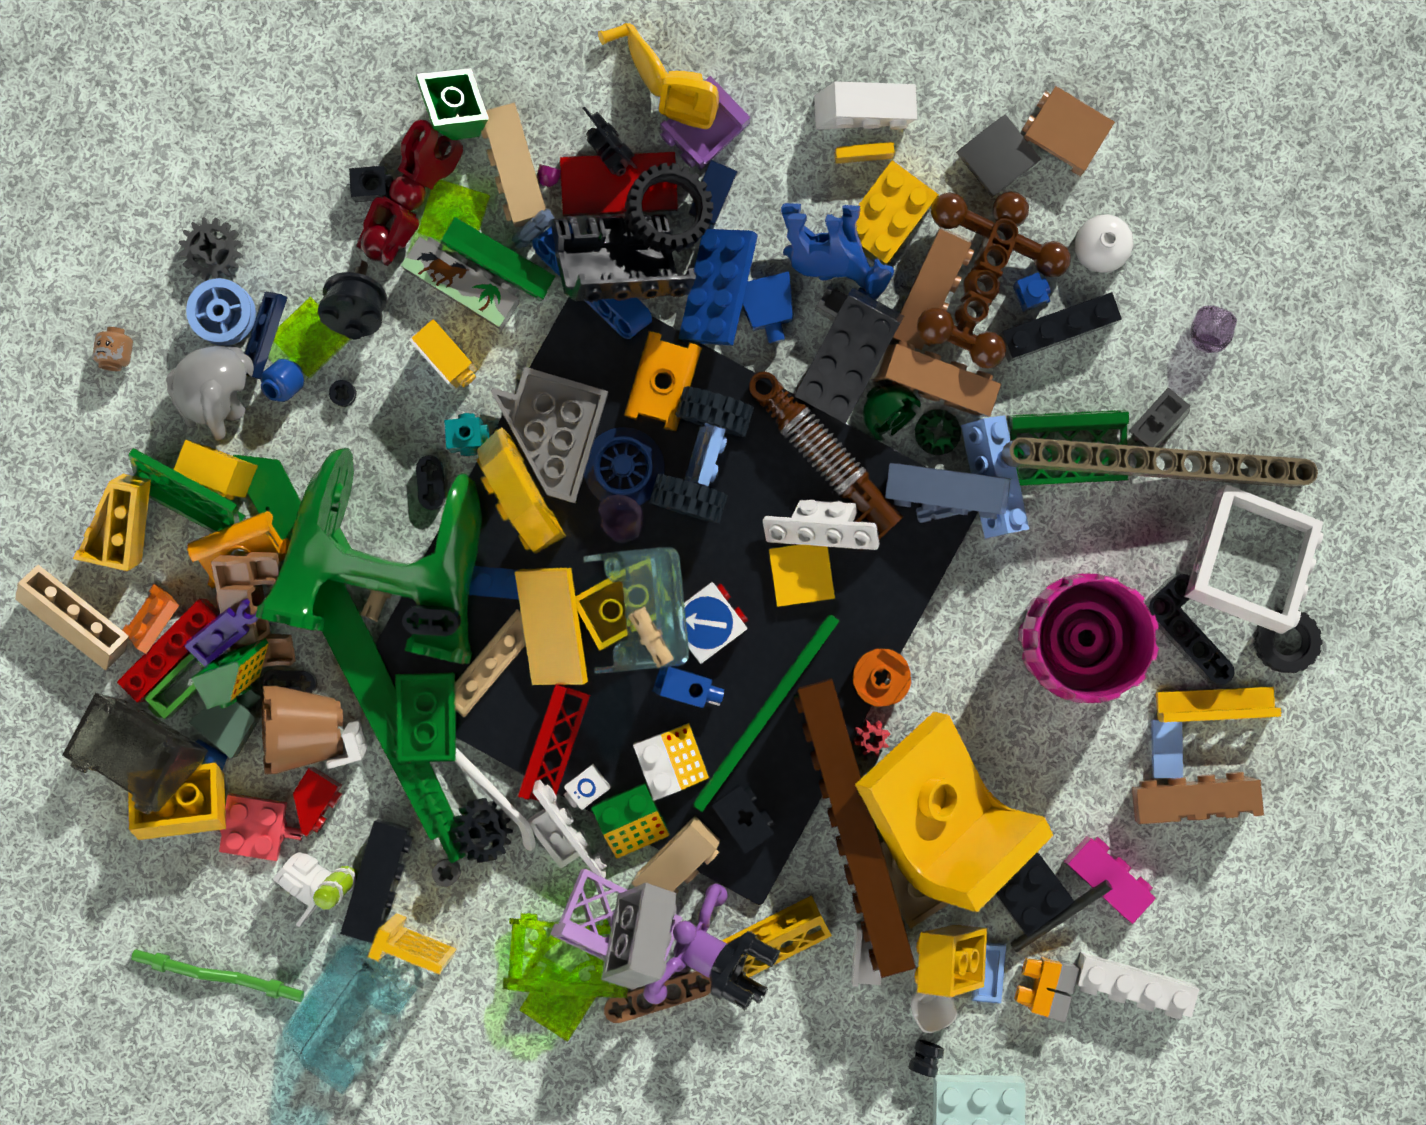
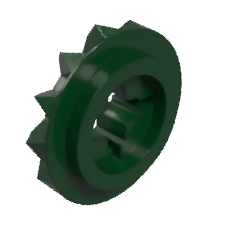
[915,409,961,455]

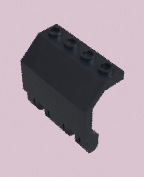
[551,214,696,302]

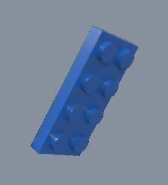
[678,229,758,346]

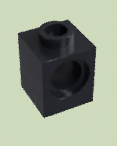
[349,166,393,202]

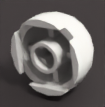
[1075,214,1134,273]

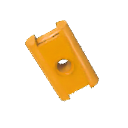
[624,332,702,431]
[187,511,290,589]

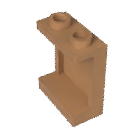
[1022,86,1115,177]

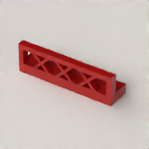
[518,684,590,801]

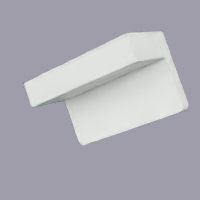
[326,719,368,769]
[851,923,881,987]

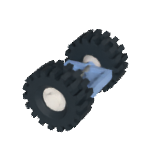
[649,386,754,523]

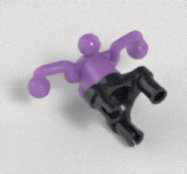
[644,884,780,1011]

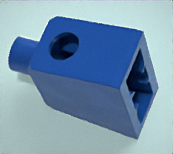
[742,271,793,344]
[653,665,724,708]

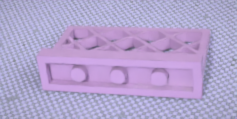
[550,869,682,961]

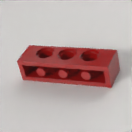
[117,598,220,703]

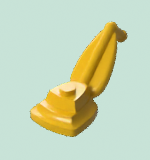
[598,23,719,129]

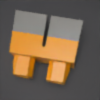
[1014,957,1079,1023]

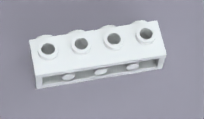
[1076,952,1199,1020]

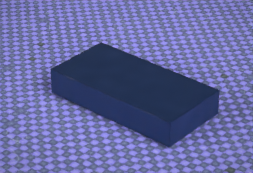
[688,160,738,225]

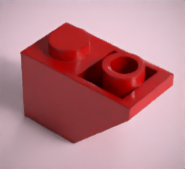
[293,766,343,837]

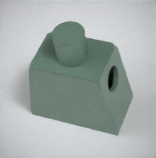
[189,688,262,759]

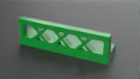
[440,217,556,302]

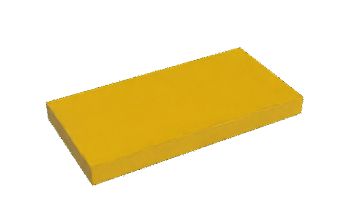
[515,568,588,685]

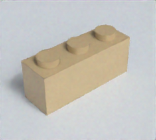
[631,816,720,893]

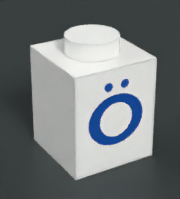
[564,764,611,810]

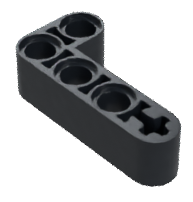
[1144,574,1235,685]

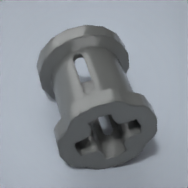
[432,859,461,887]

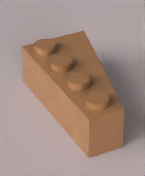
[893,227,974,350]
[870,341,1001,417]
[1132,772,1264,824]

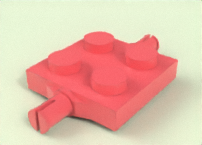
[219,793,303,861]

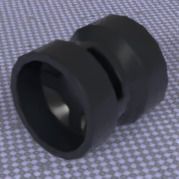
[908,1039,945,1078]

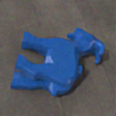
[781,203,894,300]

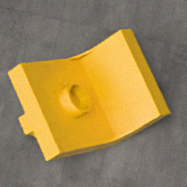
[855,712,1054,912]

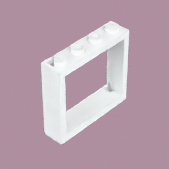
[1184,484,1323,634]

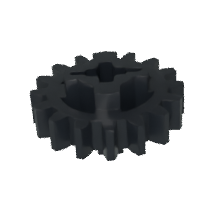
[451,798,513,863]

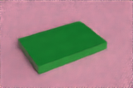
[395,673,456,763]

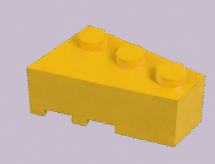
[73,474,151,571]

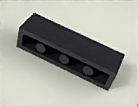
[999,292,1122,362]
[340,819,414,944]

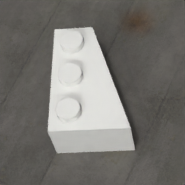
[814,81,917,130]

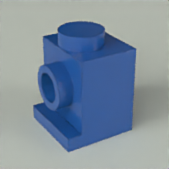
[1013,272,1051,312]

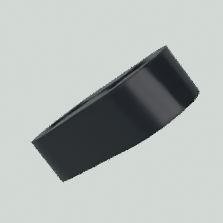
[416,455,446,511]
[402,605,461,636]
[260,670,318,694]

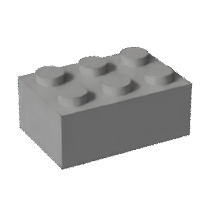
[601,883,677,990]

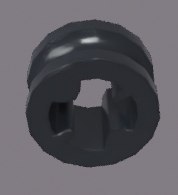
[329,380,357,407]

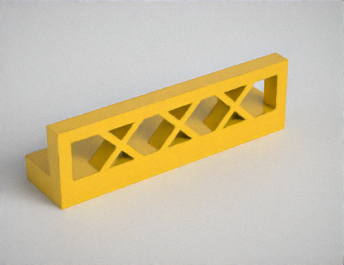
[1156,687,1281,722]
[721,895,832,977]

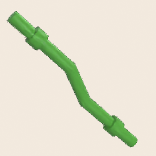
[131,949,304,1002]

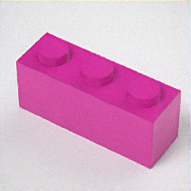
[1064,836,1156,924]

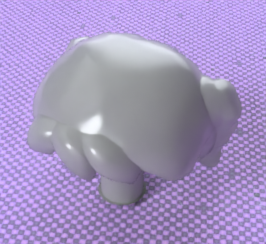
[166,346,254,440]

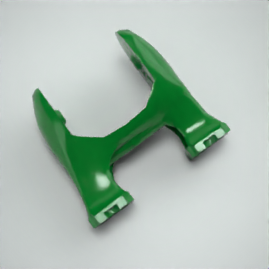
[256,447,482,664]

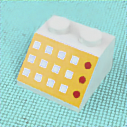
[633,723,709,800]

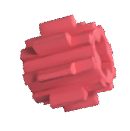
[853,719,890,756]

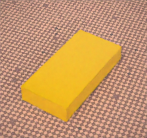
[834,142,895,164]

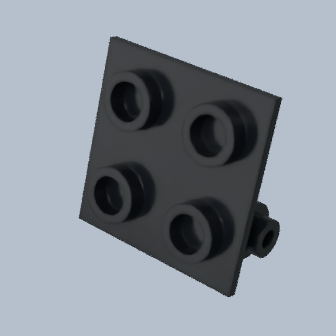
[583,106,638,177]

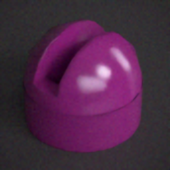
[537,164,562,187]

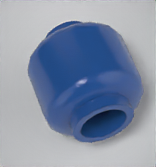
[260,359,304,402]

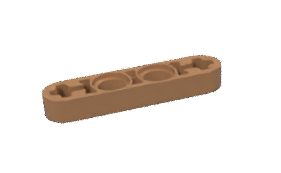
[604,970,711,1023]

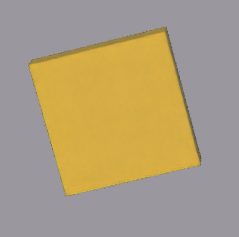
[769,545,835,607]

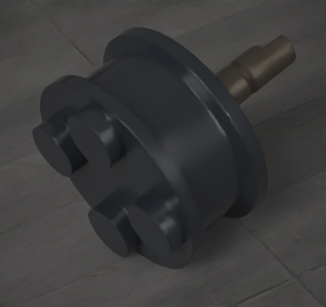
[318,260,387,340]

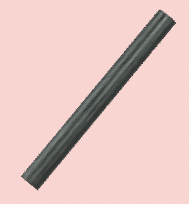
[1011,880,1113,952]

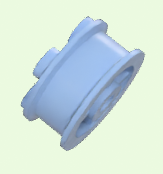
[186,278,256,346]

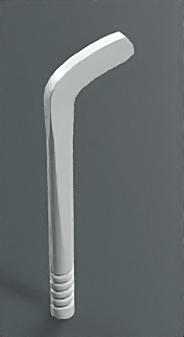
[454,748,535,851]

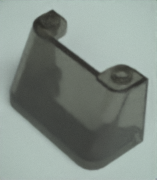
[62,692,208,814]

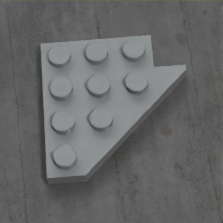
[491,367,609,504]

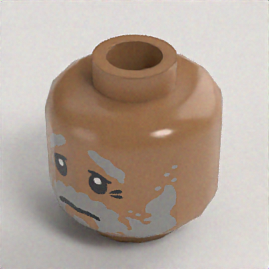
[92,327,133,371]

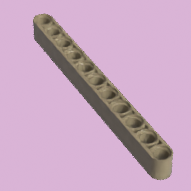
[1002,437,1318,488]

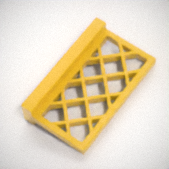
[368,913,457,975]

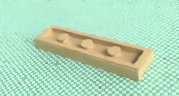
[455,609,526,717]

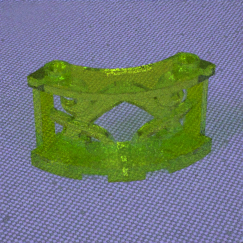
[502,913,627,998]

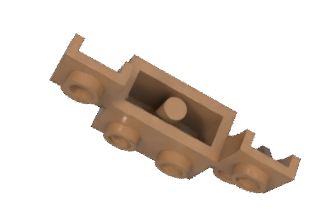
[211,552,296,667]

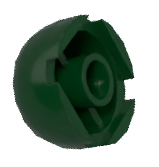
[862,384,921,441]

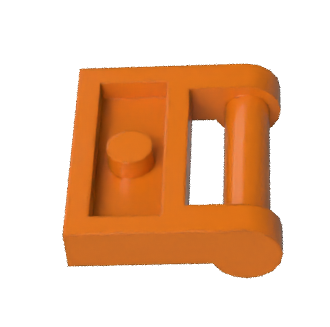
[122,583,179,654]

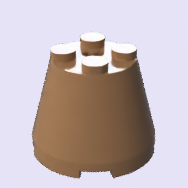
[262,686,343,774]

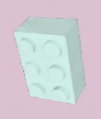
[933,1075,1025,1125]

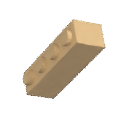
[481,102,546,228]
[15,565,129,670]

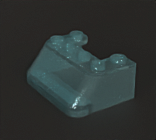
[283,945,417,1094]

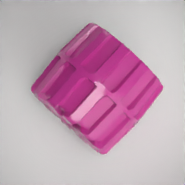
[1018,573,1159,703]

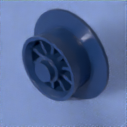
[584,427,665,508]

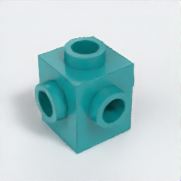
[444,413,489,456]

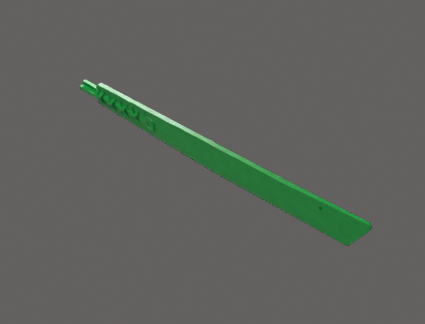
[233,455,467,864]

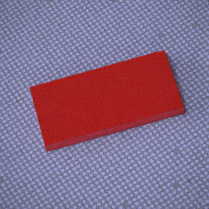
[560,152,678,216]

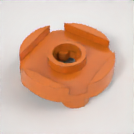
[852,649,911,706]

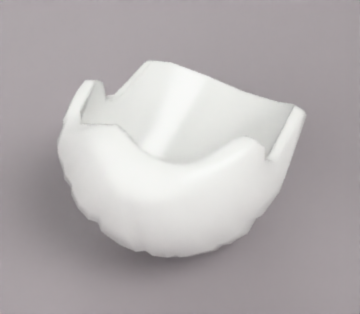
[911,990,958,1034]

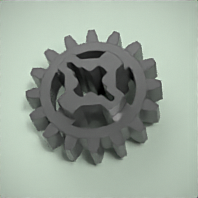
[178,217,243,281]

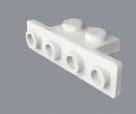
[763,500,879,550]
[527,779,607,879]

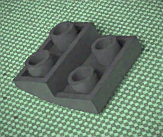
[956,114,1041,198]

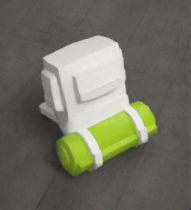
[273,851,358,927]

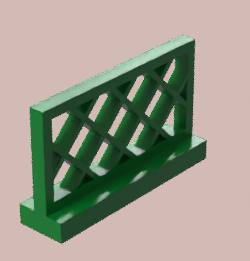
[1008,410,1129,486]
[128,448,246,533]

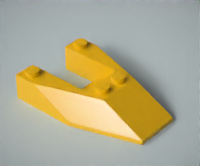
[476,428,566,553]

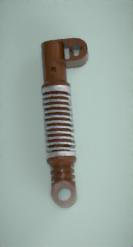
[749,371,903,550]

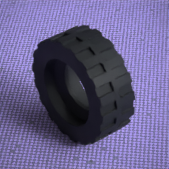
[1253,609,1323,673]

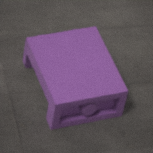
[660,76,750,171]

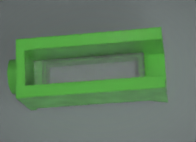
[144,653,211,719]

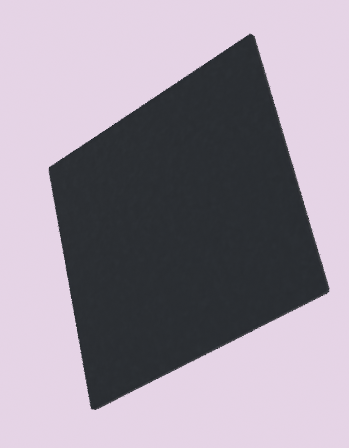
[376,297,979,905]

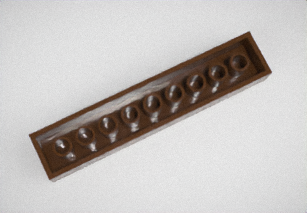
[794,678,916,978]

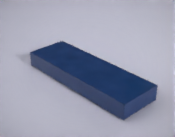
[245,291,288,379]

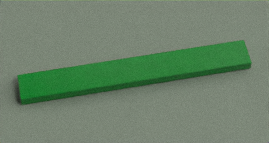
[694,615,840,812]

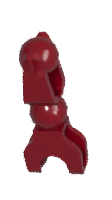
[356,120,463,266]

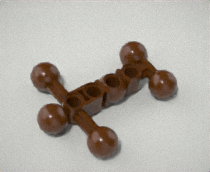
[917,191,1071,369]

